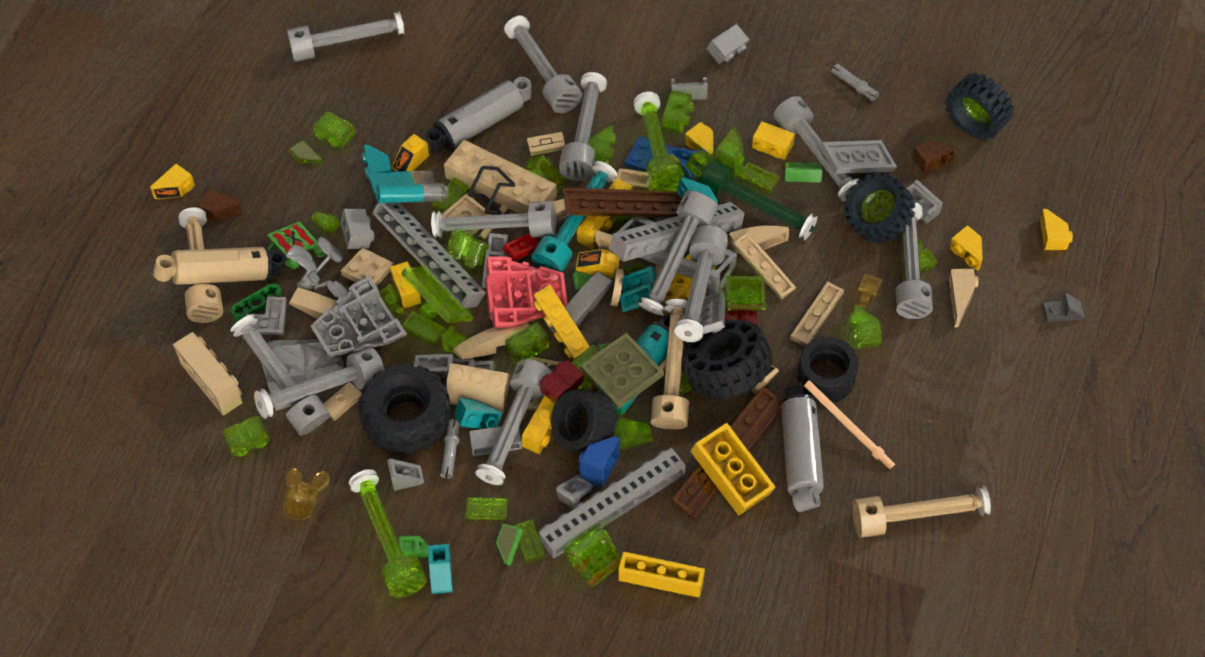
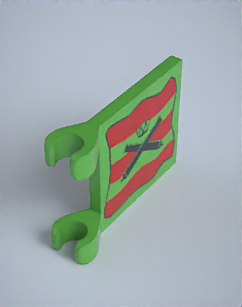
[267,221,325,269]

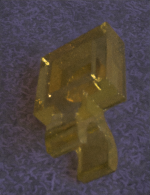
[858,274,882,308]

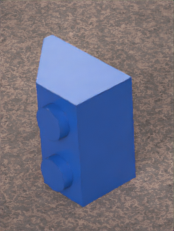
[578,436,619,489]

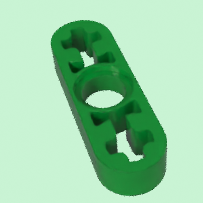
[231,284,282,321]

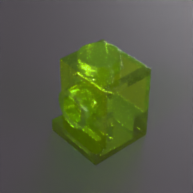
[685,150,712,177]

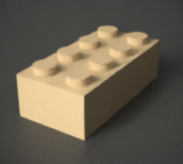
[173,332,243,416]

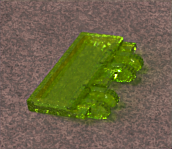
[401,267,473,323]

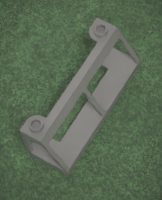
[618,217,736,295]

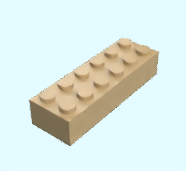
[444,140,557,214]

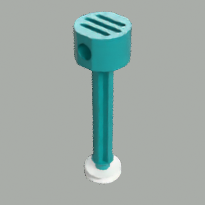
[531,161,618,272]

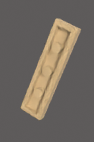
[732,232,796,301]
[790,282,844,347]

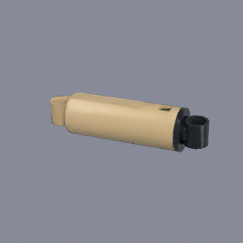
[153,247,287,285]

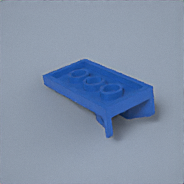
[625,135,706,185]

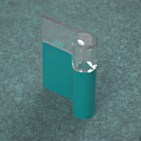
[367,171,448,203]

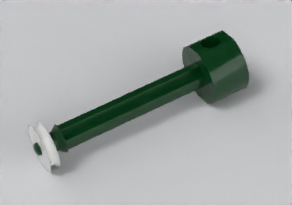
[699,159,818,241]

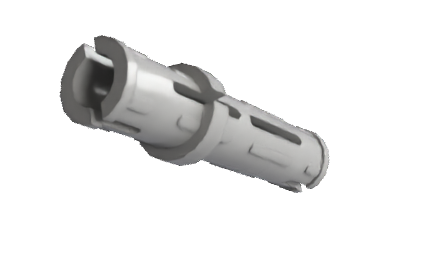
[832,64,879,102]
[440,420,460,479]

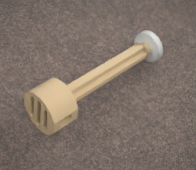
[178,207,223,323]
[650,299,690,430]
[852,485,991,538]

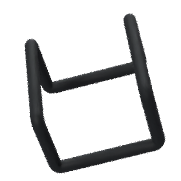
[468,166,515,215]

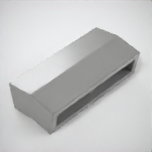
[469,426,522,456]

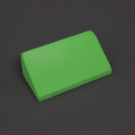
[785,162,822,182]

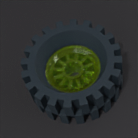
[945,73,1014,140]
[844,172,915,244]

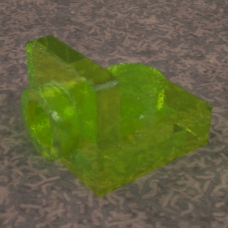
[441,325,469,354]

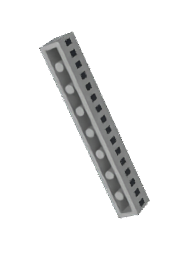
[610,202,745,262]
[372,203,486,309]
[539,448,686,559]

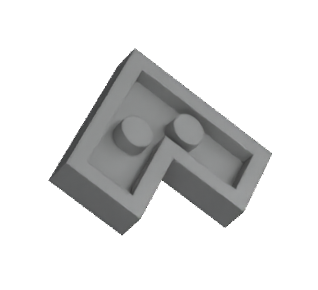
[246,297,287,335]

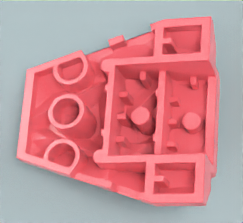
[485,256,568,328]

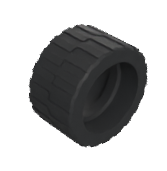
[797,337,859,402]
[551,390,616,451]

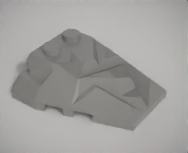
[311,276,407,357]
[261,339,345,411]

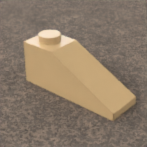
[948,269,978,327]

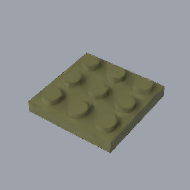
[580,333,664,409]

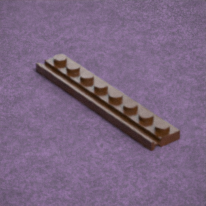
[563,188,682,218]
[670,386,781,520]

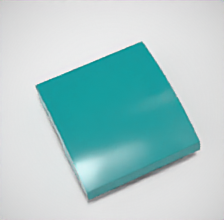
[620,266,657,313]

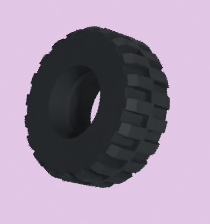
[682,319,773,399]

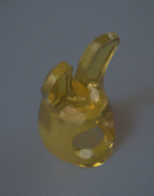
[282,469,330,520]

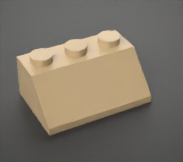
[447,363,511,414]

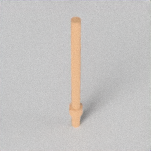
[804,380,895,470]

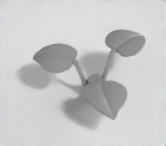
[286,237,349,299]

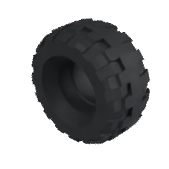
[358,363,451,455]

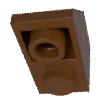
[912,140,957,173]
[197,189,243,222]

